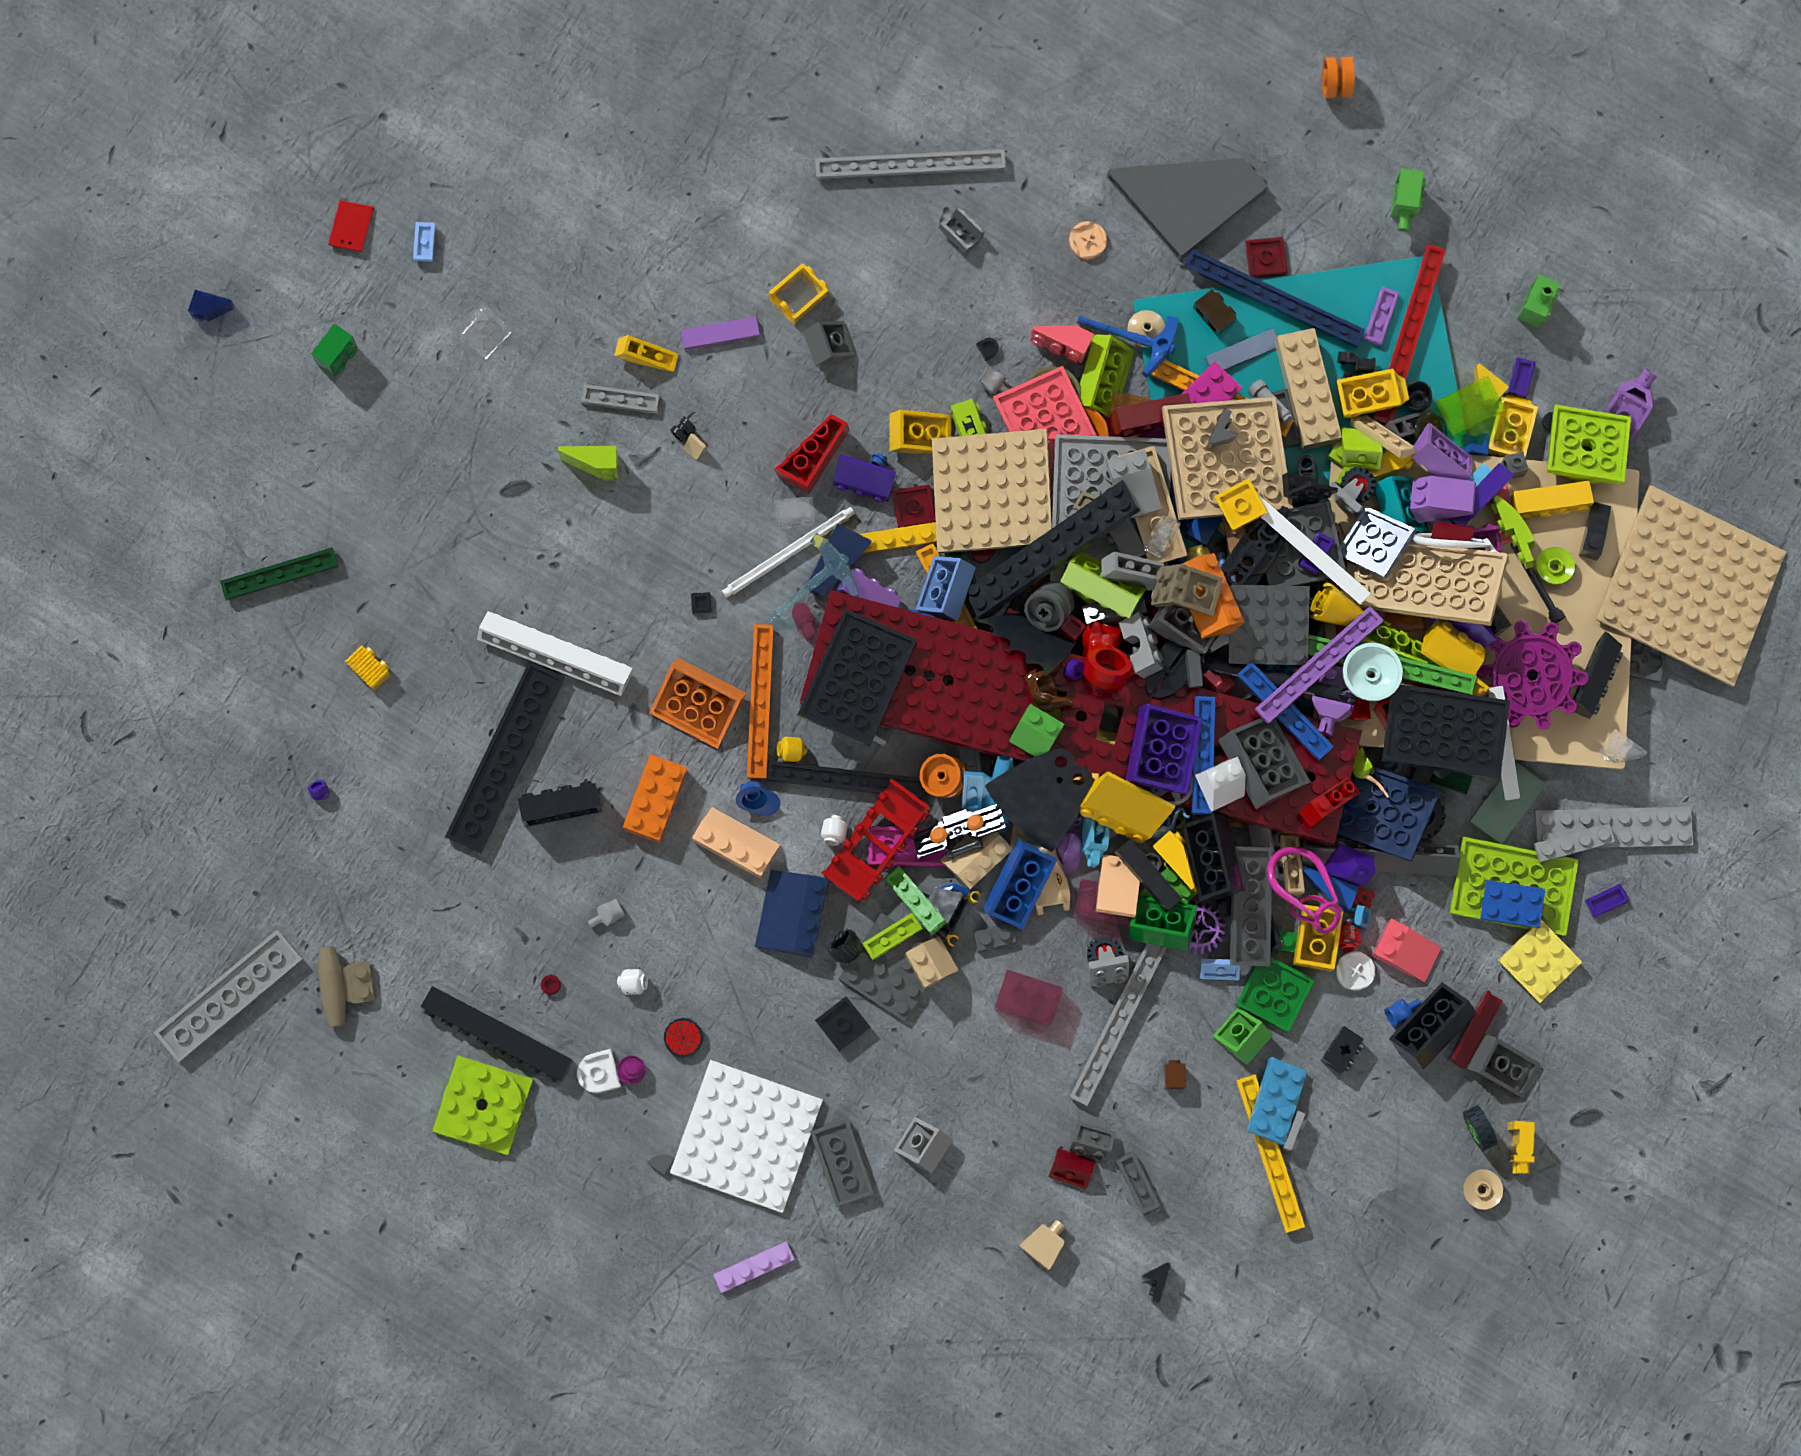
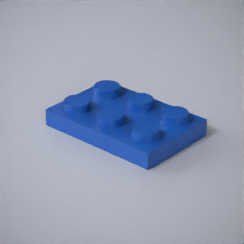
[1480,880,1545,928]

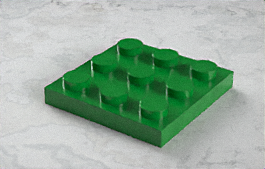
[1235,957,1315,1033]

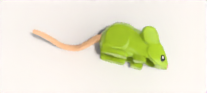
[1352,746,1389,798]

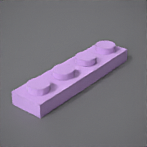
[713,1241,795,1293]

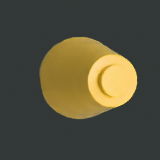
[1310,583,1364,627]

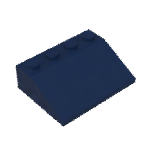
[755,870,828,958]

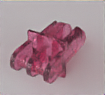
[792,602,815,640]

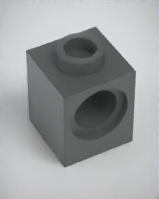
[1501,452,1529,479]

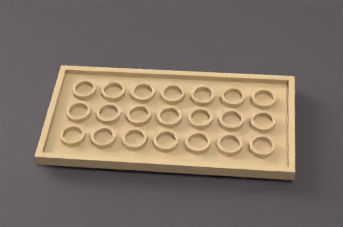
[1340,541,1509,626]

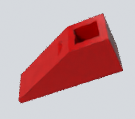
[1299,777,1360,828]

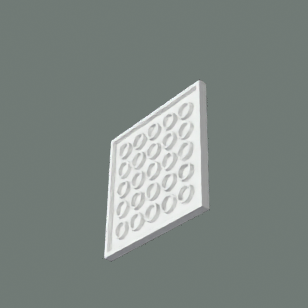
[670,1060,823,1213]

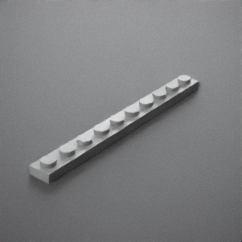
[815,149,1006,179]
[1069,943,1167,1106]

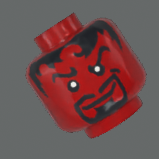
[1338,921,1361,952]

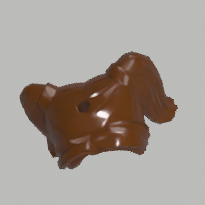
[1025,664,1073,713]

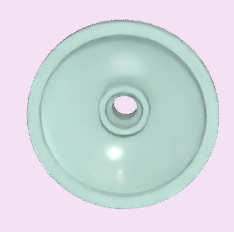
[1343,643,1403,701]

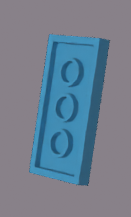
[1246,1057,1307,1146]

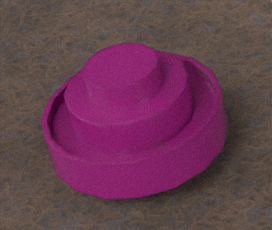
[616,1055,646,1085]

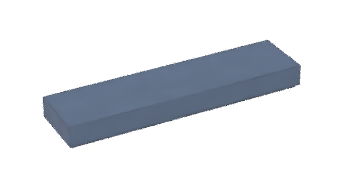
[1204,329,1277,370]

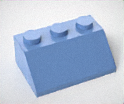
[916,556,976,621]

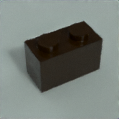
[1193,289,1237,336]

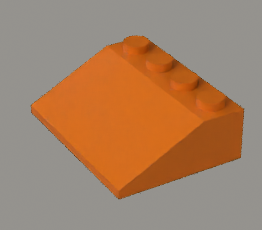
[649,658,747,749]

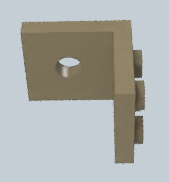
[1151,564,1223,616]

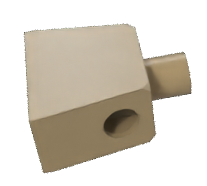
[1018,1220,1065,1270]

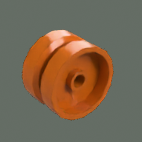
[1322,56,1354,99]
[920,754,968,798]

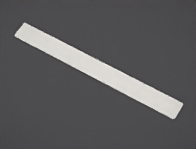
[1259,495,1370,604]

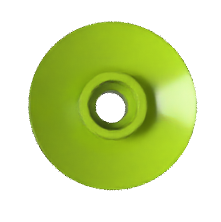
[1536,547,1575,585]

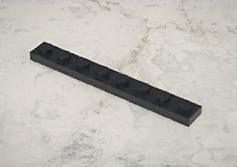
[767,760,923,799]

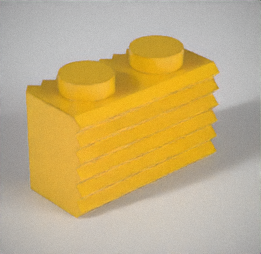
[345,646,391,691]

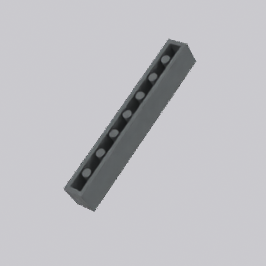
[1300,838,1460,876]

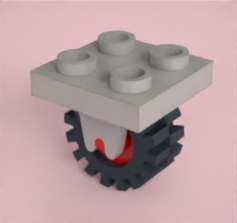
[1329,467,1376,514]
[1087,936,1129,987]

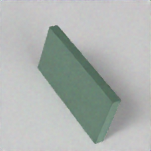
[1469,761,1546,844]

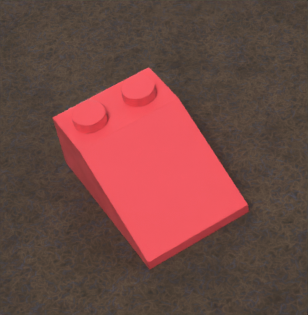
[1371,919,1441,983]

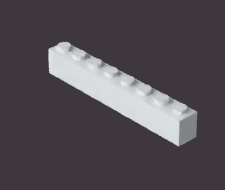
[477,611,632,696]

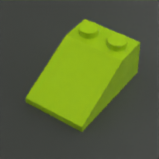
[558,446,619,481]

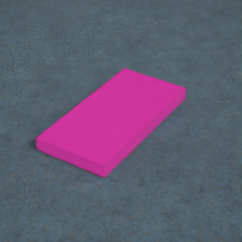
[868,826,947,867]

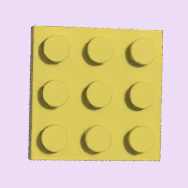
[1498,920,1582,1003]

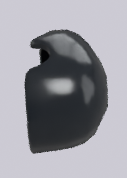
[1404,381,1433,412]

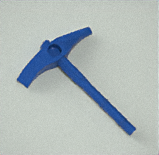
[1077,316,1178,378]

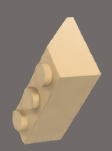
[940,832,1012,889]

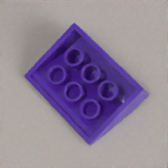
[1125,703,1202,795]

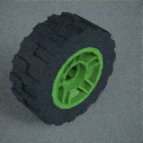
[1463,1105,1498,1151]

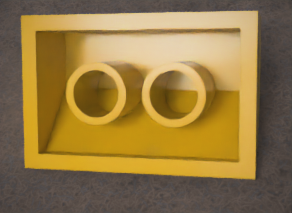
[1421,619,1486,675]

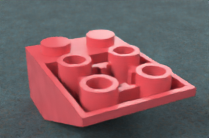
[1030,326,1094,364]

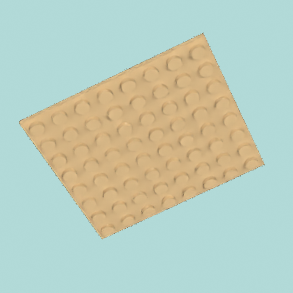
[1595,485,1786,687]

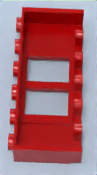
[821,778,931,903]

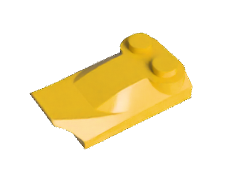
[1337,368,1409,419]
[1488,394,1538,458]

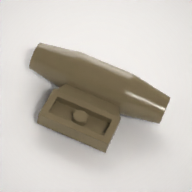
[318,946,374,1027]

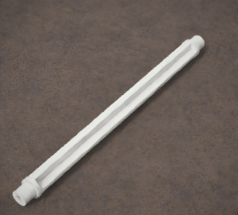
[722,507,855,598]

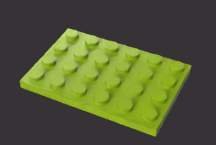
[1449,837,1579,937]

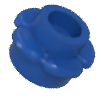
[870,453,889,468]

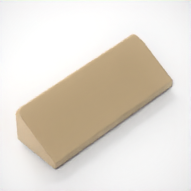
[1280,835,1305,895]

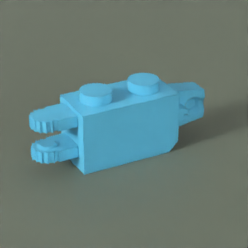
[1081,816,1109,868]

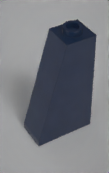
[806,523,872,596]

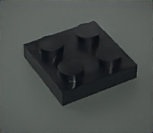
[815,996,870,1052]

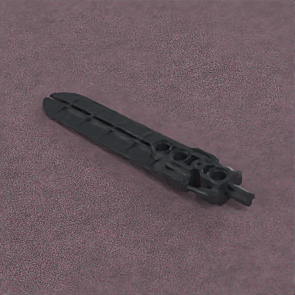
[1146,505,1292,698]

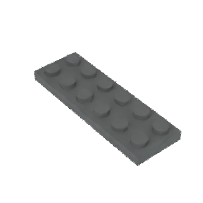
[1230,846,1273,966]

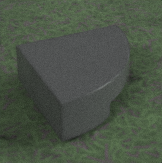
[648,1155,675,1175]

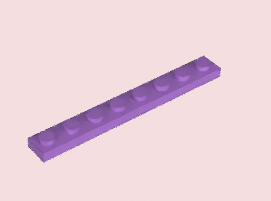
[1255,607,1383,724]

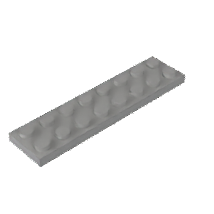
[1534,807,1693,849]
[153,930,303,1063]

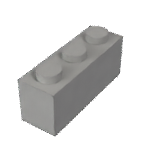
[1102,552,1164,588]

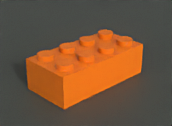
[623,754,688,844]

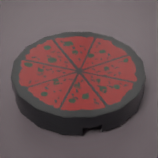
[664,1018,703,1058]

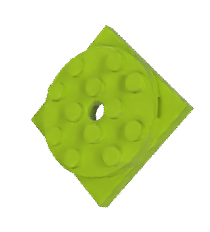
[1546,405,1631,486]
[432,1055,534,1156]

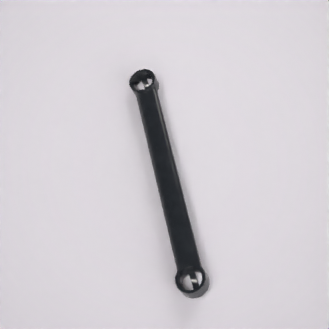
[1201,655,1357,706]

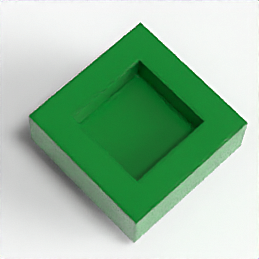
[1277,930,1298,953]

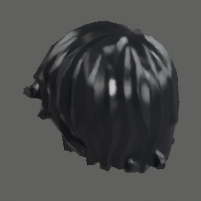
[828,928,862,964]

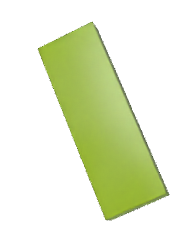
[862,912,923,960]

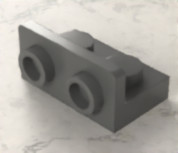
[1070,1121,1116,1161]

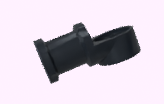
[1337,351,1376,373]

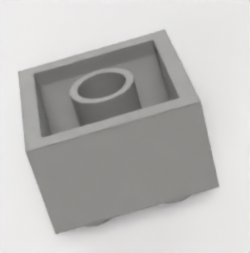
[894,1117,953,1173]

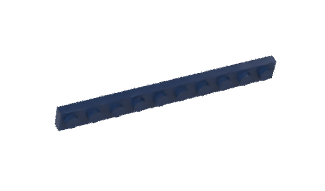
[1184,249,1365,348]

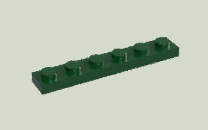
[220,547,339,601]

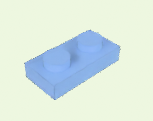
[413,222,436,262]
[1199,959,1241,980]

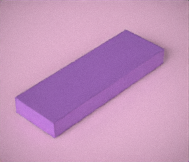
[1363,287,1399,346]

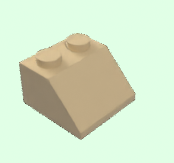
[905,936,959,990]

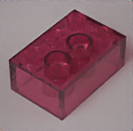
[994,969,1063,1028]

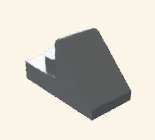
[1206,408,1238,449]

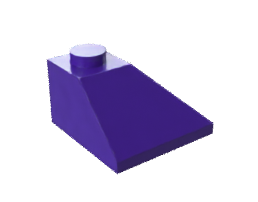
[1324,843,1376,887]

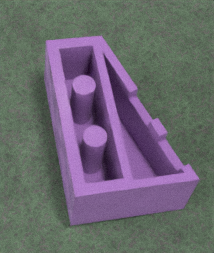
[832,568,902,607]

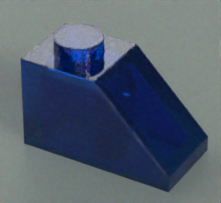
[188,289,235,322]

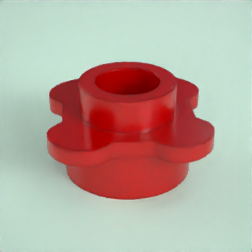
[1353,887,1375,909]

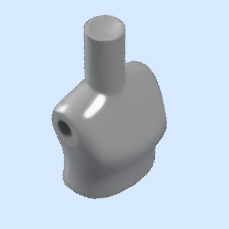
[978,366,1009,394]
[587,898,625,928]

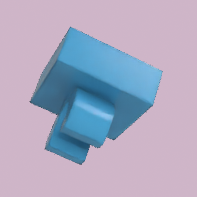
[1347,905,1372,930]

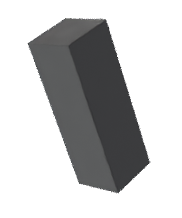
[1185,650,1203,688]

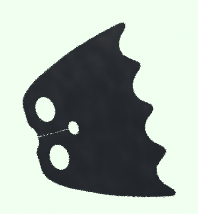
[978,613,1078,676]

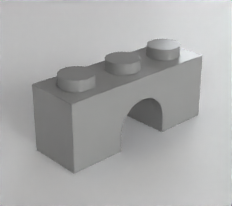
[1119,612,1164,678]

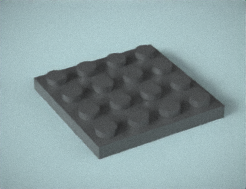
[1254,500,1346,586]
[1228,585,1310,665]
[838,913,926,1022]

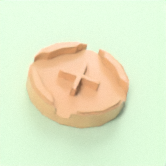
[1069,221,1107,260]

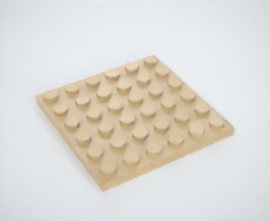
[1162,397,1293,520]
[932,429,1052,553]

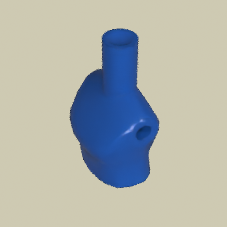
[1384,999,1422,1027]

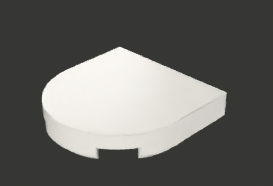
[577,1049,621,1093]

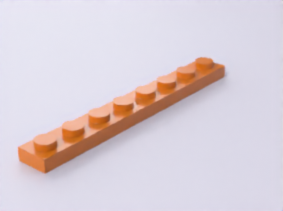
[747,624,774,779]

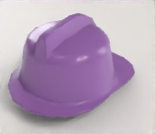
[1056,829,1083,875]

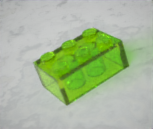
[1435,375,1505,438]

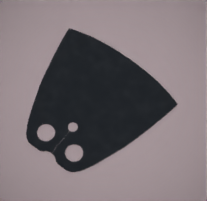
[985,749,1092,852]

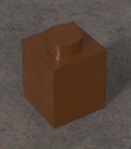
[1164,1060,1186,1089]

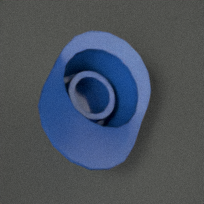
[735,781,781,816]

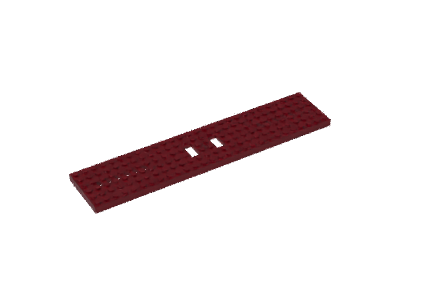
[800,590,1362,846]

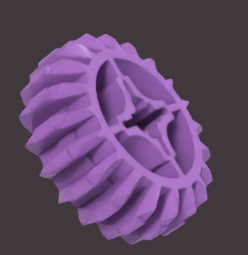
[1185,902,1226,955]

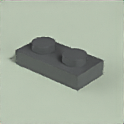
[973,924,1016,952]

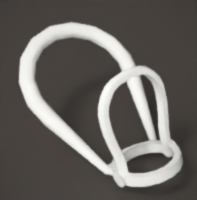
[1412,533,1498,552]

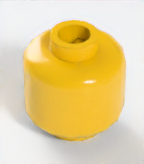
[777,737,807,762]

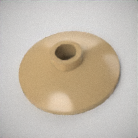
[1127,310,1165,348]
[1463,1169,1503,1210]

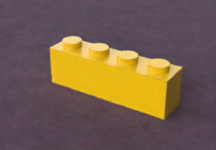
[1510,481,1594,520]

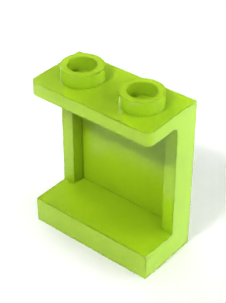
[1340,428,1383,469]

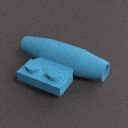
[962,755,1014,833]

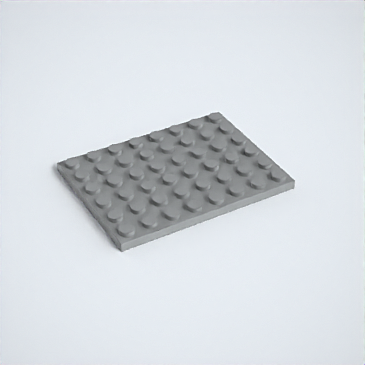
[1050,434,1171,591]

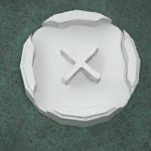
[1336,951,1375,991]

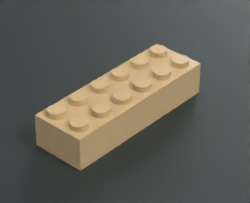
[1275,328,1342,451]

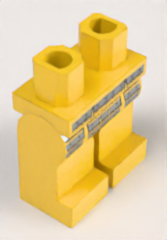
[1508,1121,1535,1174]

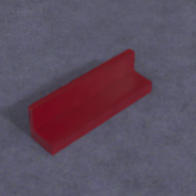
[1447,989,1503,1069]

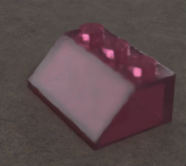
[1073,878,1132,929]

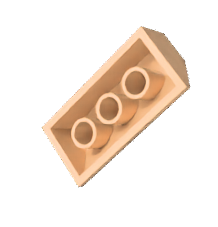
[692,807,780,879]

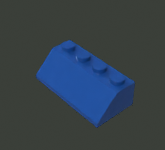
[983,838,1058,929]

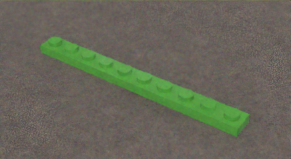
[1308,634,1477,695]

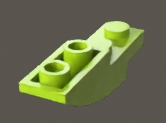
[1490,495,1535,569]

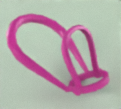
[1267,847,1342,934]

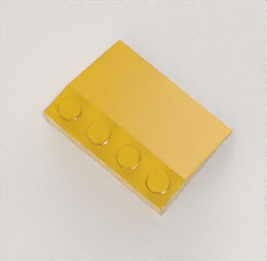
[1079,772,1175,843]

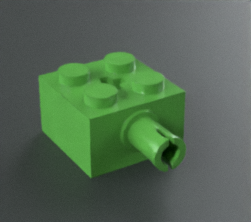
[1390,168,1426,232]
[1517,274,1560,327]

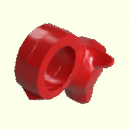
[1082,622,1134,689]

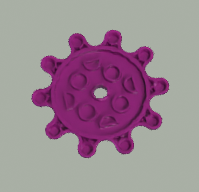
[1477,620,1589,730]

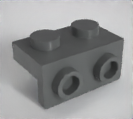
[938,207,985,254]

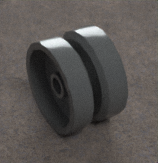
[1025,581,1074,632]

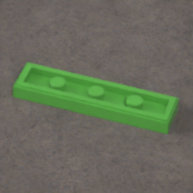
[885,866,947,935]

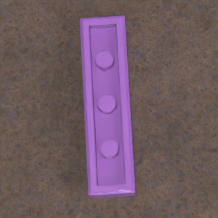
[681,316,760,350]

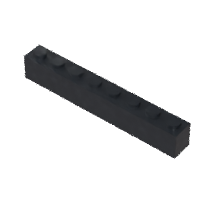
[421,986,573,1083]

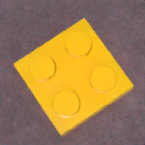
[1214,478,1267,531]

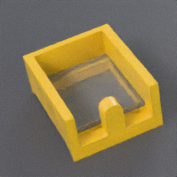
[768,263,828,326]

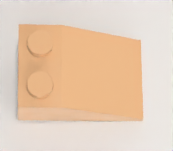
[1096,854,1140,917]

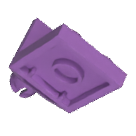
[1605,368,1657,443]
[1312,666,1355,736]

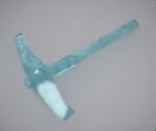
[766,533,859,624]

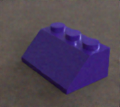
[833,454,896,503]

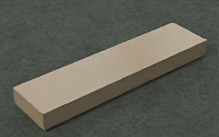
[1350,415,1416,458]

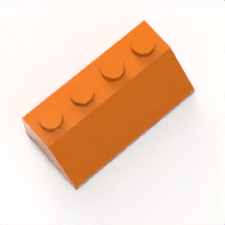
[1183,553,1245,638]

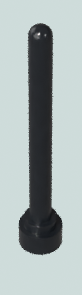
[1510,542,1566,623]

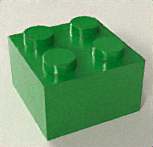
[311,323,357,377]

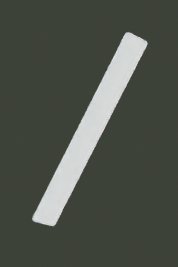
[1488,686,1520,800]

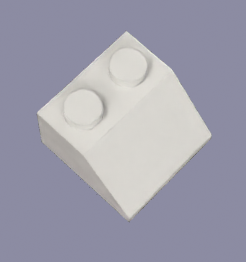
[1195,757,1246,811]

